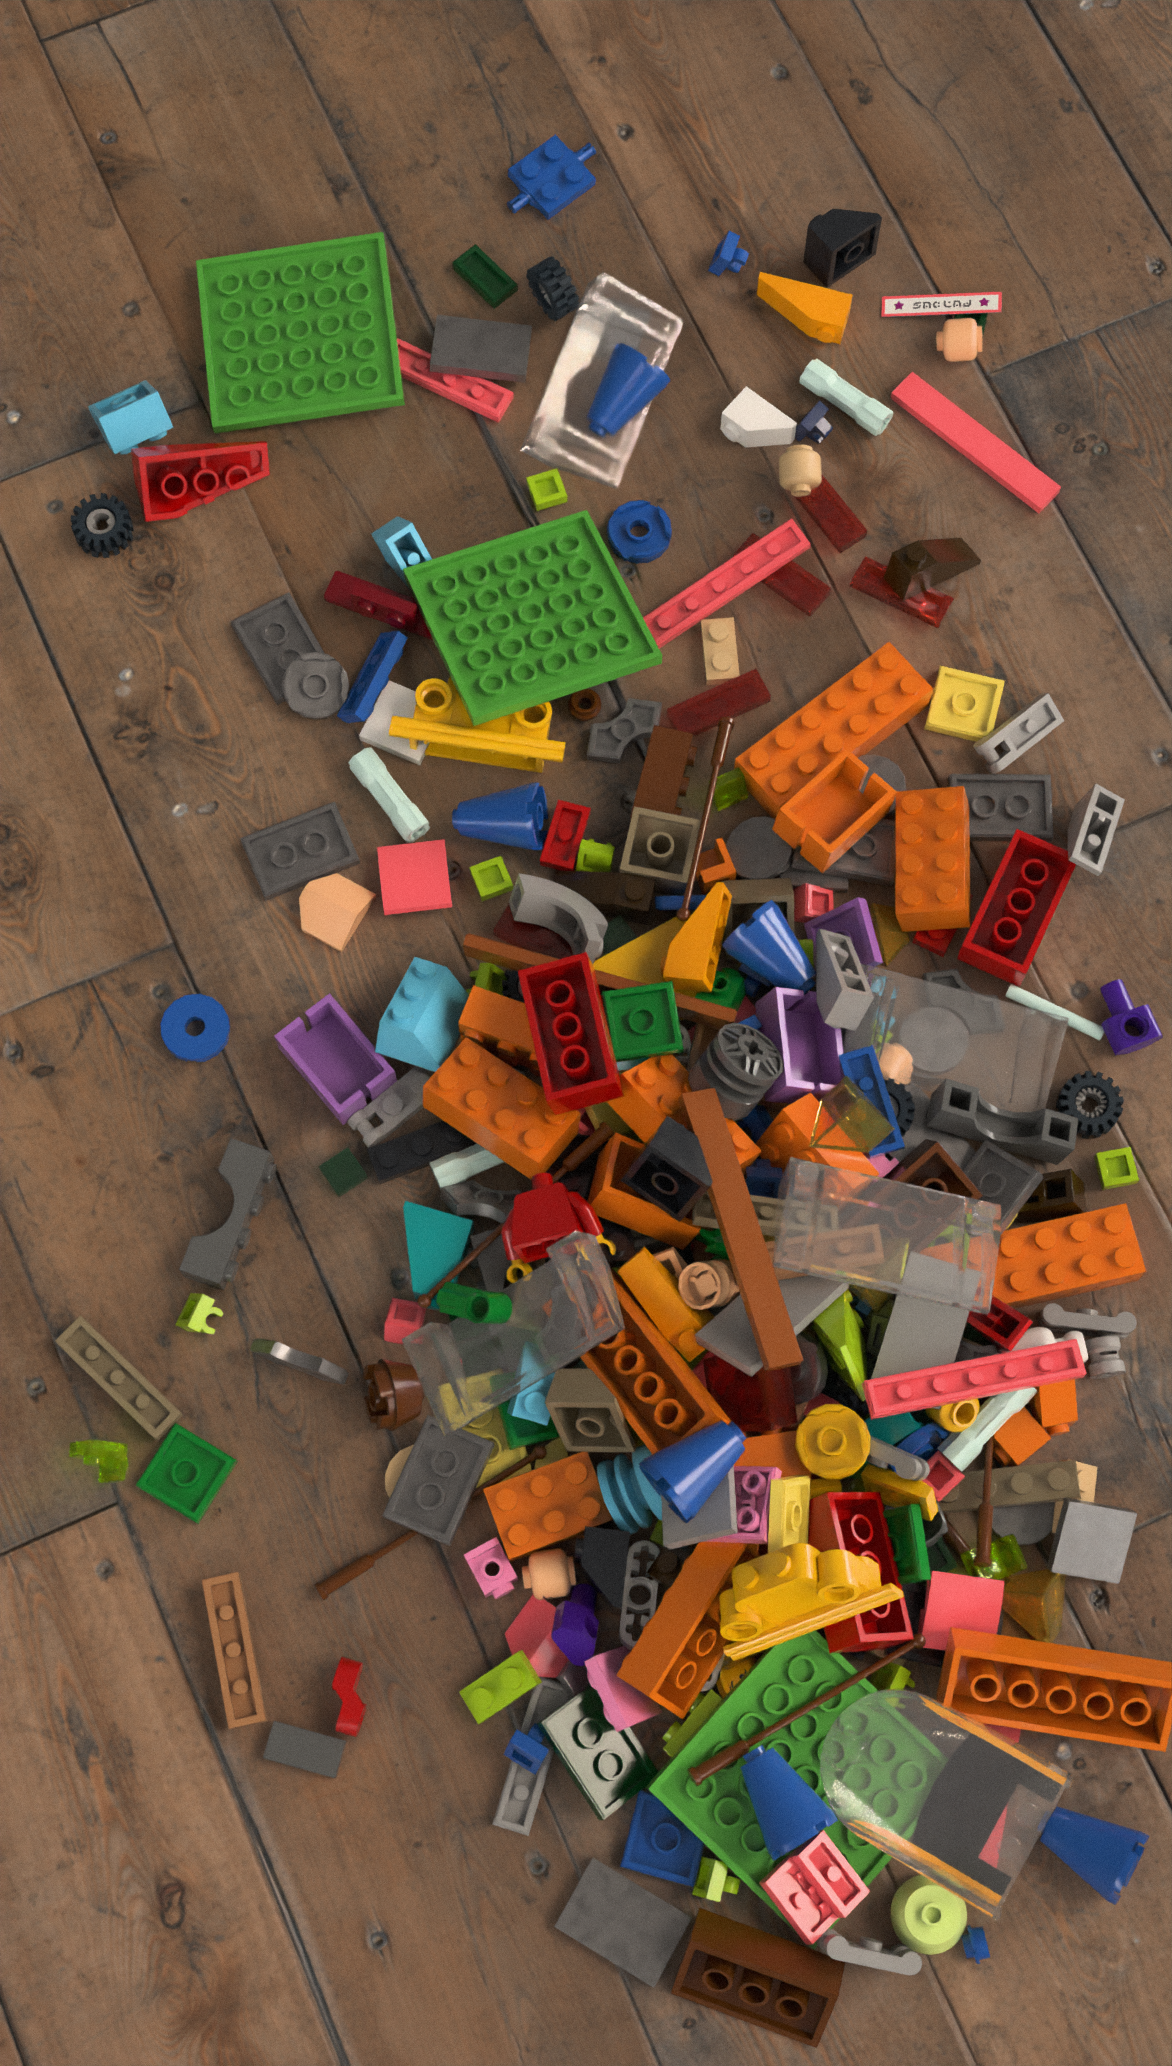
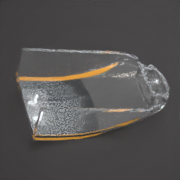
[820,1689,1073,1921]

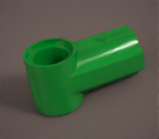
[436,1282,512,1325]

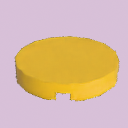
[795,1404,871,1480]

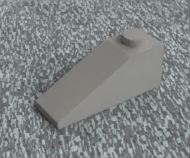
[1068,783,1125,876]
[816,929,874,1031]

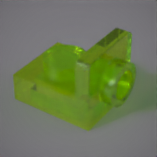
[69,1439,128,1483]
[960,1534,1027,1580]

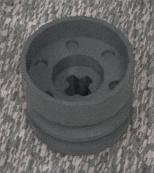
[688,1023,783,1120]

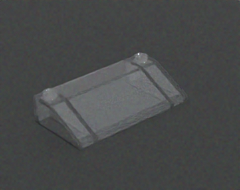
[520,272,684,488]
[843,964,1069,1112]
[773,1157,1001,1315]
[402,1230,625,1437]

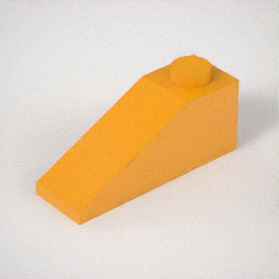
[757,272,853,344]
[661,882,732,993]
[618,1247,715,1362]

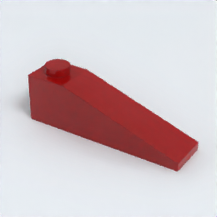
[131,441,270,522]

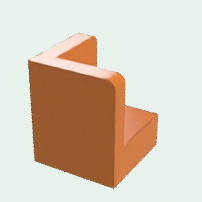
[696,837,736,895]

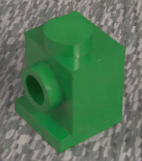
[695,967,746,1012]

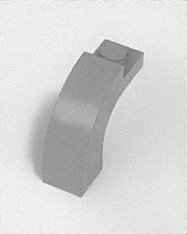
[508,873,608,964]

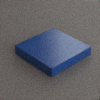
[620,1791,704,1887]

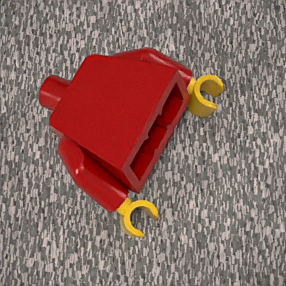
[501,1173,616,1283]

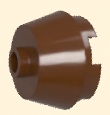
[363,1359,424,1431]

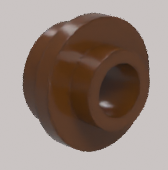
[568,688,601,721]

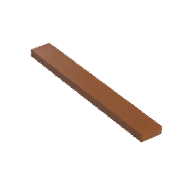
[463,933,737,1029]
[678,1088,804,1372]

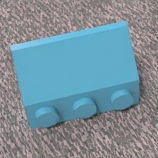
[375,957,469,1072]

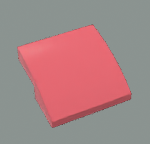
[377,839,452,915]
[918,1571,1004,1651]
[759,1830,870,1945]

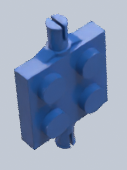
[507,134,596,220]

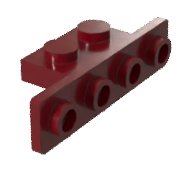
[324,571,433,640]

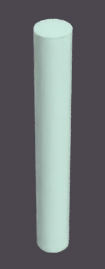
[1005,984,1104,1041]

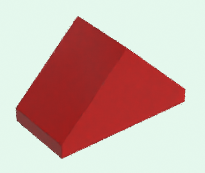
[966,1287,1033,1351]

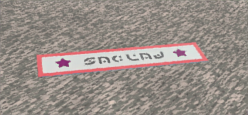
[881,292,1002,317]

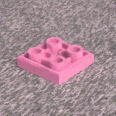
[705,1466,782,1544]
[584,1646,662,1732]

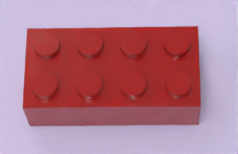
[957,829,1076,987]
[518,952,624,1115]
[808,1492,914,1653]

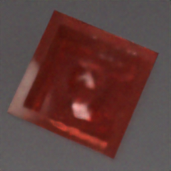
[703,1356,798,1432]

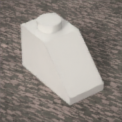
[720,386,797,448]

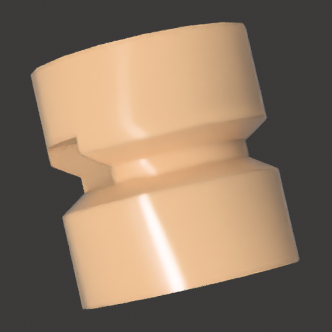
[678,1259,740,1310]

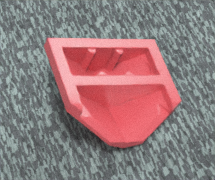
[505,1595,569,1678]

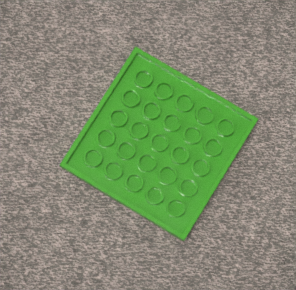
[196,232,405,434]
[403,510,662,726]
[646,1630,948,1949]

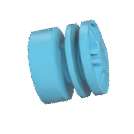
[597,1444,662,1535]

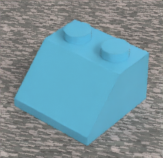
[88,380,173,455]

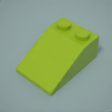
[810,1289,868,1402]

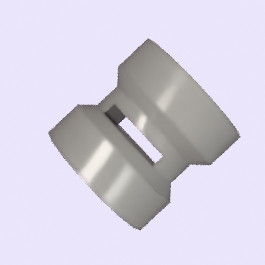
[1085,1335,1126,1379]

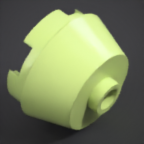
[891,1874,967,1955]

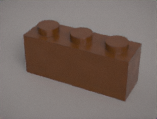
[630,725,698,822]

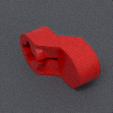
[332,1656,367,1737]

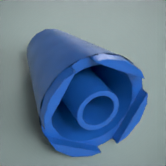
[586,343,670,438]
[452,782,548,851]
[722,900,816,995]
[639,1420,746,1524]
[740,1745,838,1861]
[1037,1806,1149,1905]

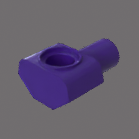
[1100,979,1163,1055]
[551,1584,599,1666]

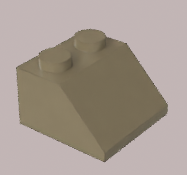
[620,806,701,896]
[722,878,794,960]
[545,1368,637,1452]

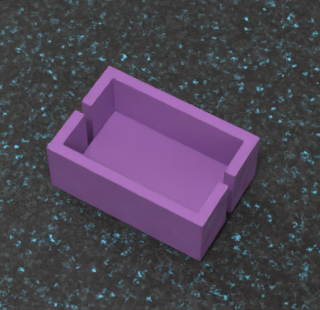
[755,987,848,1108]
[274,993,397,1125]

